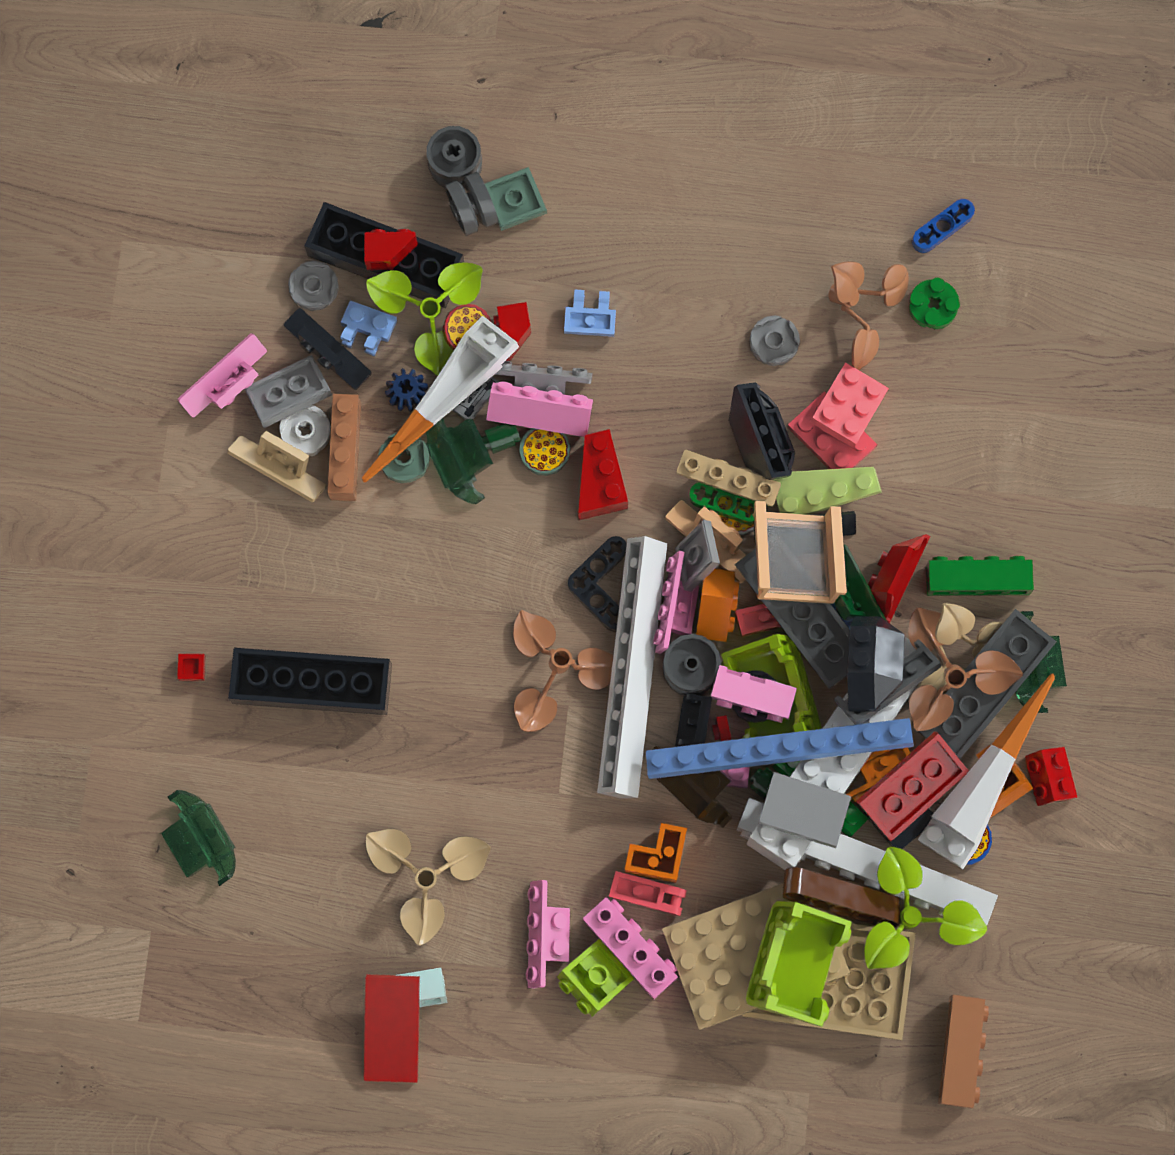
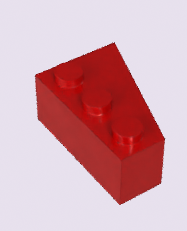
[578,429,628,521]

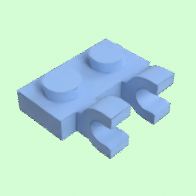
[564,289,616,337]
[340,300,397,356]

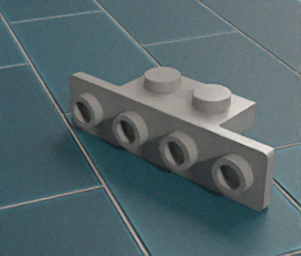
[495,361,593,395]

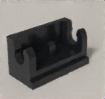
[675,694,712,747]

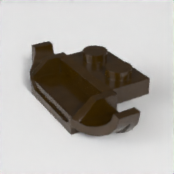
[652,744,732,828]

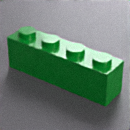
[926,556,1034,596]

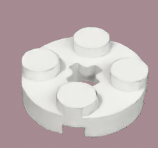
[280,405,331,456]

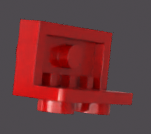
[1025,747,1078,806]

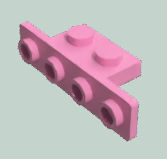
[178,333,267,417]
[653,551,699,654]
[526,880,570,988]

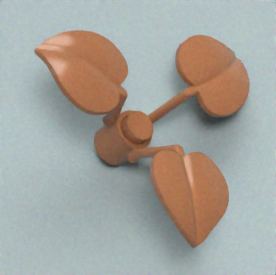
[829,261,909,370]
[908,607,1023,731]
[513,610,613,732]

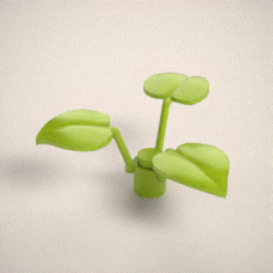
[366,262,483,376]
[864,847,987,969]

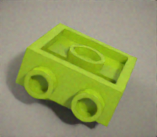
[557,939,635,1017]

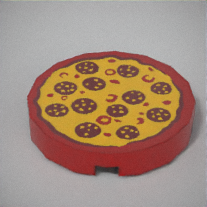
[442,304,492,350]

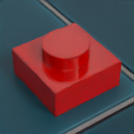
[177,654,206,681]
[712,715,732,742]

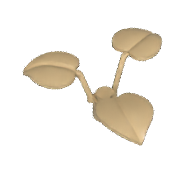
[917,603,1003,694]
[366,829,491,945]

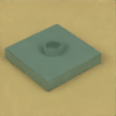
[485,167,547,231]

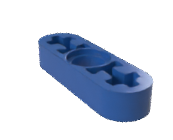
[912,199,975,253]

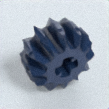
[385,368,428,412]

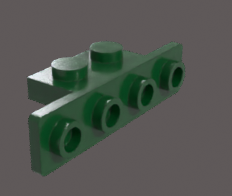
[821,544,887,621]

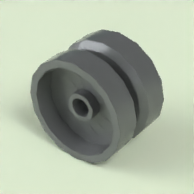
[427,126,482,188]
[444,172,498,236]
[663,634,721,696]

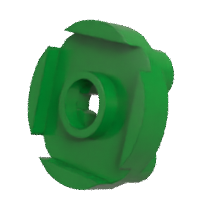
[909,278,960,329]

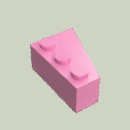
[711,665,797,723]

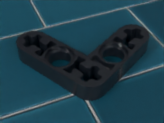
[568,536,627,632]

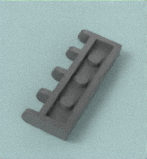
[834,639,941,725]

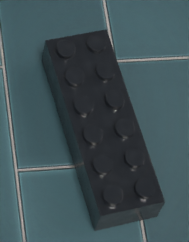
[304,202,464,308]
[228,647,392,715]

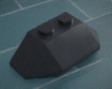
[728,382,795,480]
[847,616,905,711]

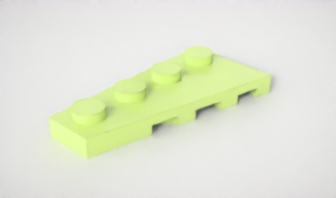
[774,467,882,515]

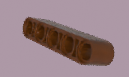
[783,867,900,928]

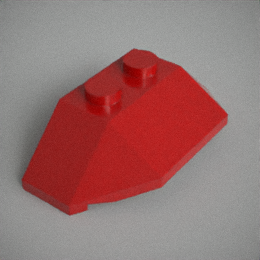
[868,534,931,623]

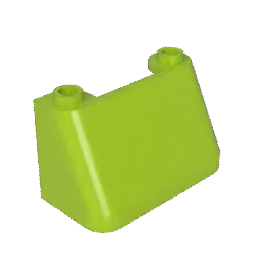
[721,634,822,739]
[746,901,852,1027]

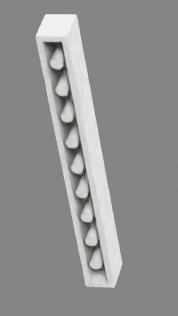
[597,536,667,798]
[737,798,998,925]

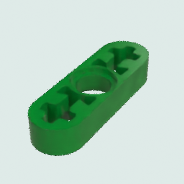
[689,482,755,525]

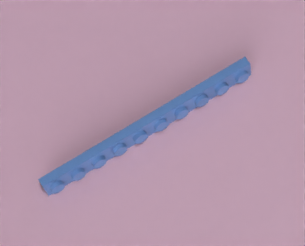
[646,718,914,779]

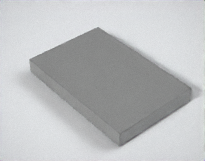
[244,355,332,428]
[758,772,851,848]

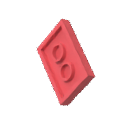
[810,362,889,448]
[787,391,878,469]

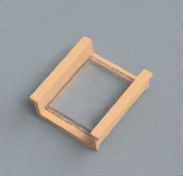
[752,501,847,604]

